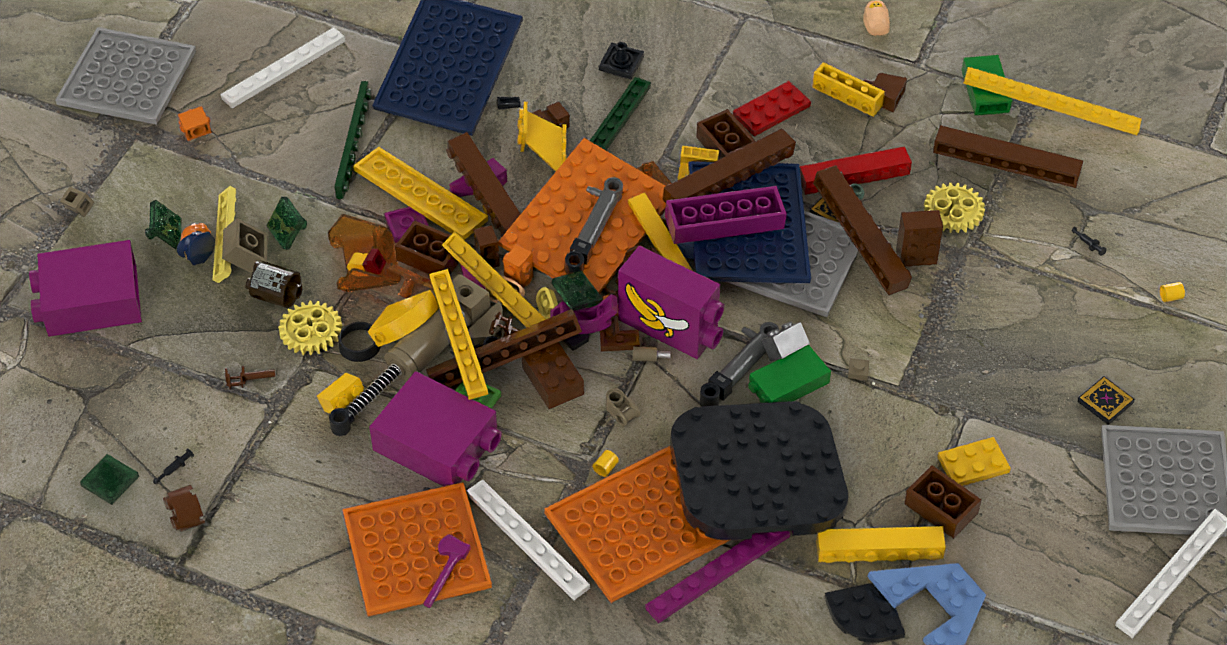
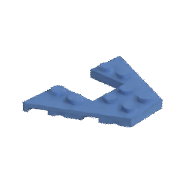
[867,563,986,645]

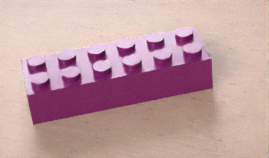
[665,186,787,244]

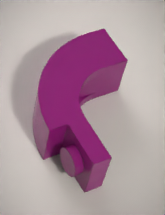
[550,294,618,334]

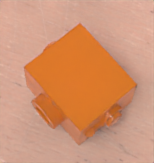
[178,106,211,141]

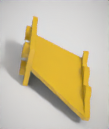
[517,102,567,171]

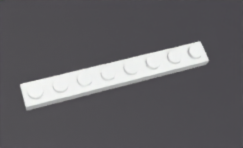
[221,27,345,108]
[467,479,590,600]
[1115,509,1227,639]

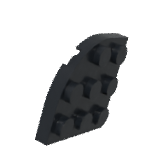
[824,583,905,643]

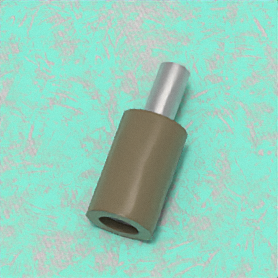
[633,347,670,362]

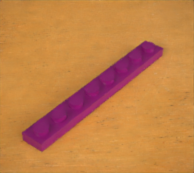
[645,531,790,624]

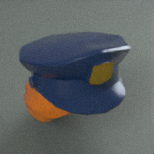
[177,223,215,266]

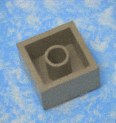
[222,218,268,273]

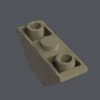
[468,301,504,346]

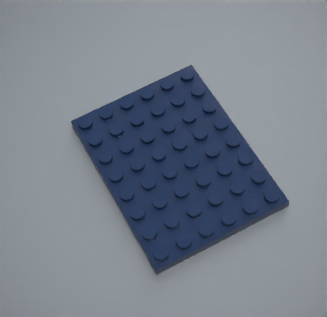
[372,0,523,136]
[688,161,811,283]

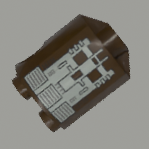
[245,261,303,309]

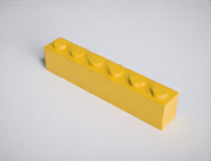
[816,526,946,563]

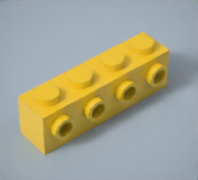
[812,62,885,117]

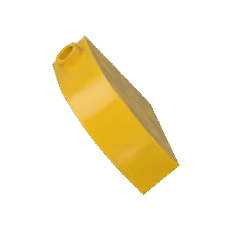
[368,290,439,347]

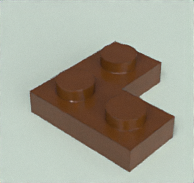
[599,315,640,352]

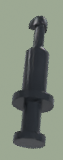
[1072,226,1107,256]
[153,448,194,484]

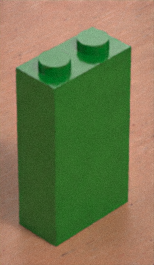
[962,55,1012,116]
[748,345,831,403]

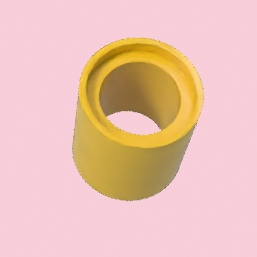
[1160,282,1185,302]
[592,450,619,477]

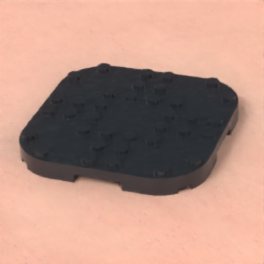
[670,401,848,540]

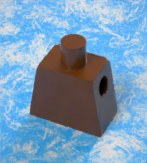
[864,73,907,113]

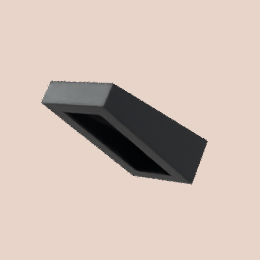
[496,97,521,110]

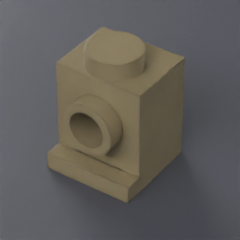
[60,187,95,217]

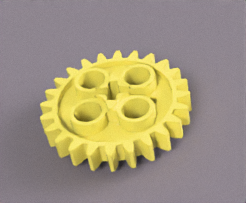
[924,182,985,233]
[279,301,343,355]

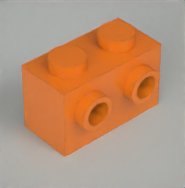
[503,244,533,288]

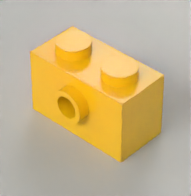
[317,373,365,414]

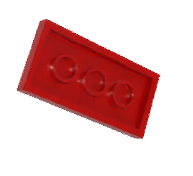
[732,81,811,137]

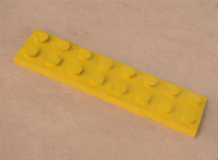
[353,147,488,240]

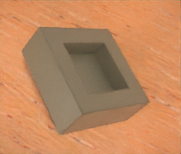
[848,358,870,381]

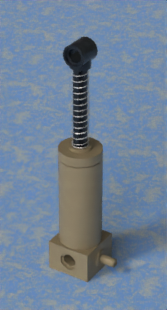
[329,274,490,436]

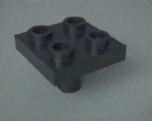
[599,42,644,80]

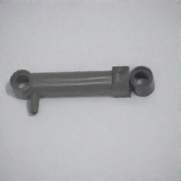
[565,177,623,277]
[700,322,779,407]

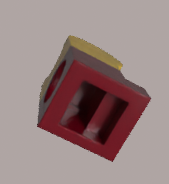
[347,249,386,275]

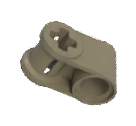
[605,388,641,427]

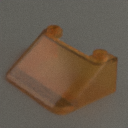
[327,214,401,292]

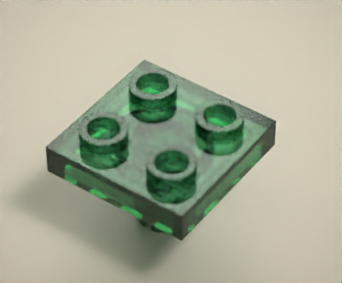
[266,196,307,250]
[145,199,182,250]
[551,271,603,311]
[80,454,139,505]

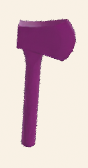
[423,534,471,608]

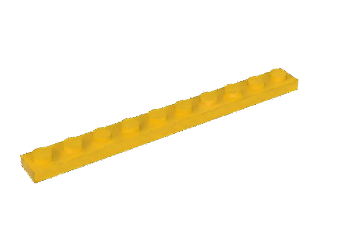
[963,67,1142,135]

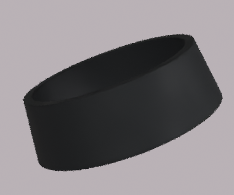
[338,321,381,362]

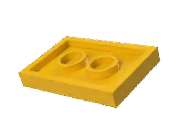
[937,437,1011,486]

